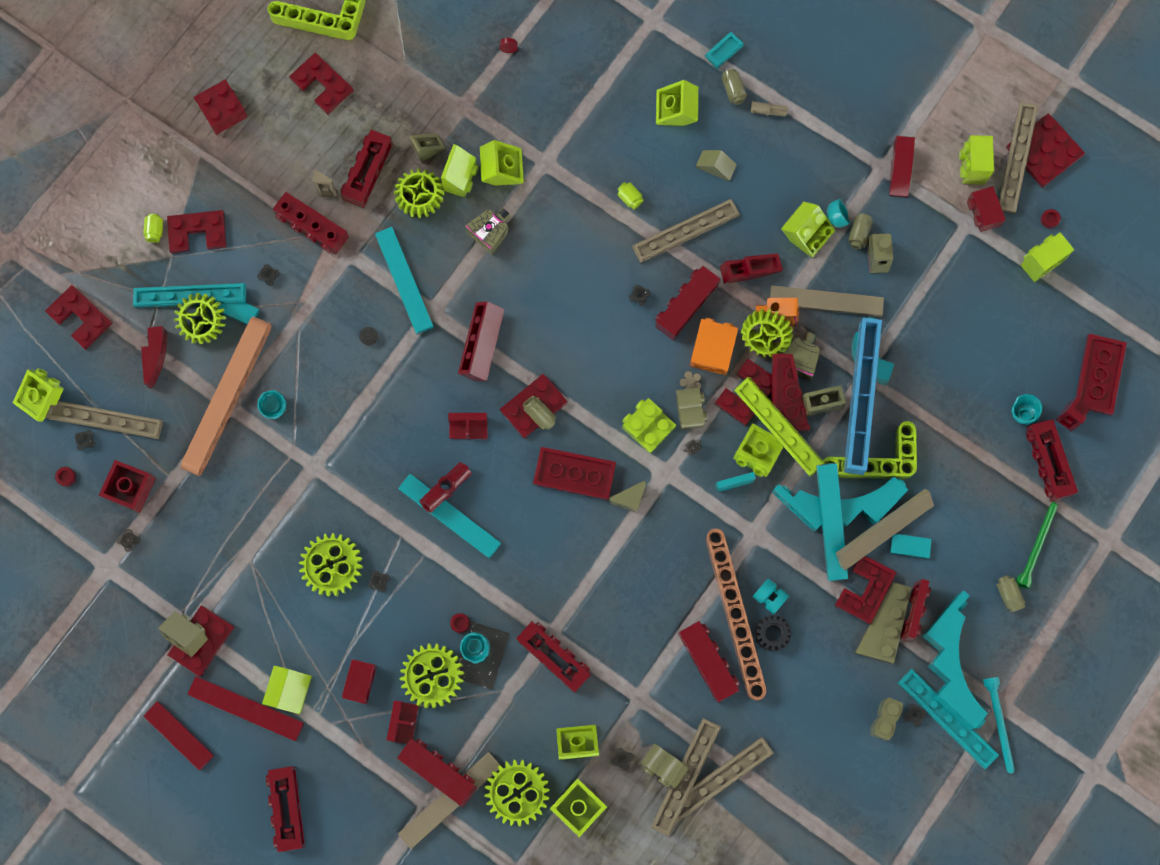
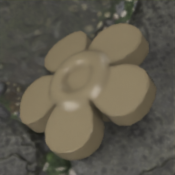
[680,371,701,389]

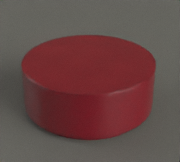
[499,38,518,53]
[1040,209,1061,229]
[55,467,76,487]
[450,613,470,633]

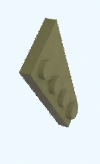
[855,582,912,664]

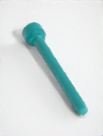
[983,677,1015,774]

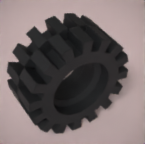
[755,615,792,651]

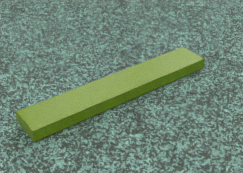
[734,377,826,476]

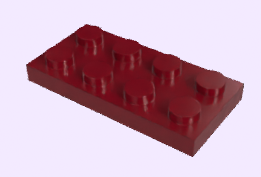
[1075,333,1127,416]
[533,447,616,500]

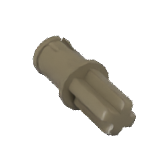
[751,101,788,116]

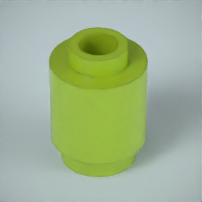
[617,182,644,210]
[143,214,163,243]

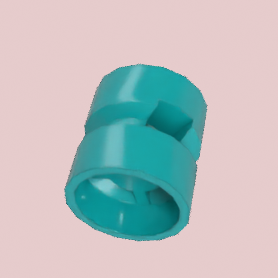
[752,577,790,615]

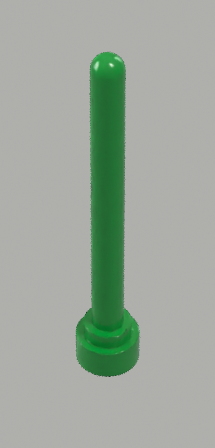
[1016,502,1058,589]

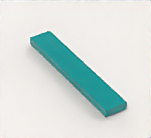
[375,227,434,335]
[133,283,246,308]
[816,463,848,581]
[398,474,501,559]
[897,669,999,769]

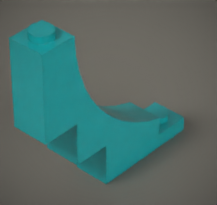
[772,477,908,532]
[922,590,988,730]

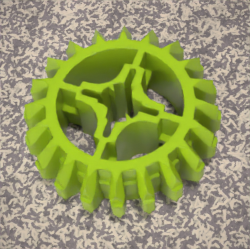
[394,168,445,218]
[174,293,226,344]
[741,308,793,358]

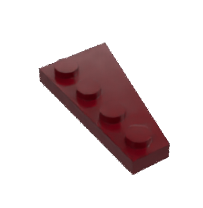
[771,353,810,430]

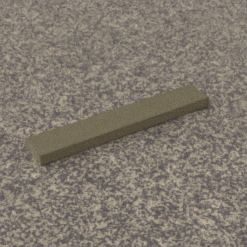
[999,102,1039,214]
[632,199,740,264]
[770,285,884,317]
[46,401,163,440]
[836,489,934,570]
[651,718,721,837]
[676,737,774,823]
[398,752,500,849]

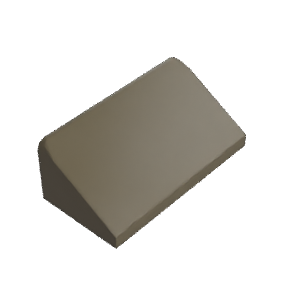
[313,169,338,196]

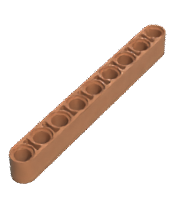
[181,316,272,476]
[706,529,766,701]

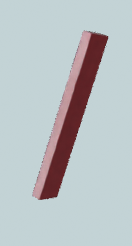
[187,676,304,741]

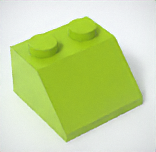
[656,80,699,126]
[480,140,524,186]
[441,144,479,198]

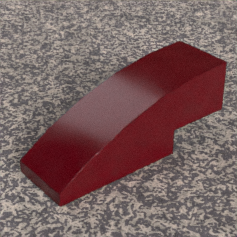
[889,136,915,198]
[719,253,783,284]
[141,326,167,388]

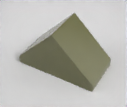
[410,133,446,162]
[695,150,737,181]
[609,481,646,513]

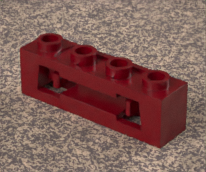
[340,130,393,208]
[1026,419,1078,502]
[516,621,591,693]
[266,766,305,852]

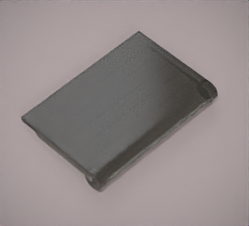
[459,621,510,690]

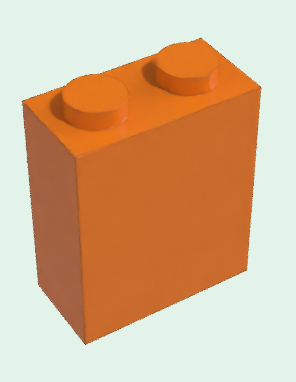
[690,318,738,375]

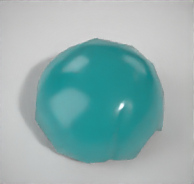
[827,199,851,228]
[257,390,287,419]
[1011,394,1043,425]
[460,632,490,664]

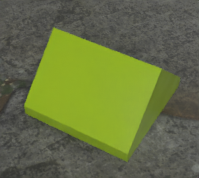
[262,666,312,714]
[556,725,599,760]

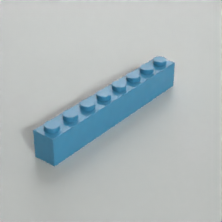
[844,318,882,475]

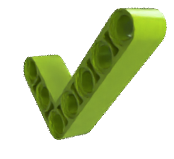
[267,0,366,40]
[823,421,917,480]

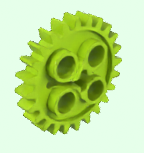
[299,533,363,597]
[400,643,464,709]
[484,759,550,826]

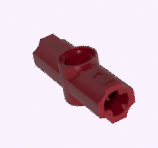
[419,462,472,513]

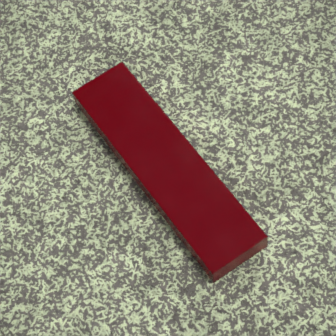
[143,701,215,771]

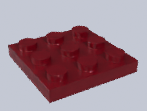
[1006,113,1085,188]

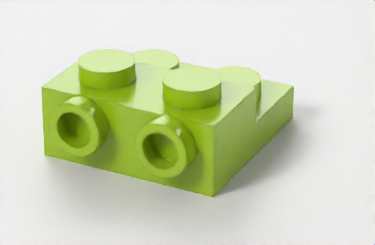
[13,368,64,422]
[622,398,676,454]
[733,424,784,477]

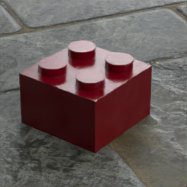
[193,79,248,135]
[99,460,156,513]

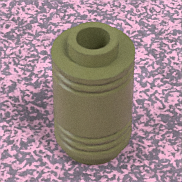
[721,69,747,105]
[848,213,873,250]
[523,396,556,430]
[996,575,1025,613]

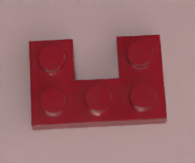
[289,53,354,115]
[167,210,227,254]
[45,285,113,350]
[714,359,772,426]
[499,374,568,439]
[834,556,897,625]
[900,579,931,642]
[167,605,235,677]

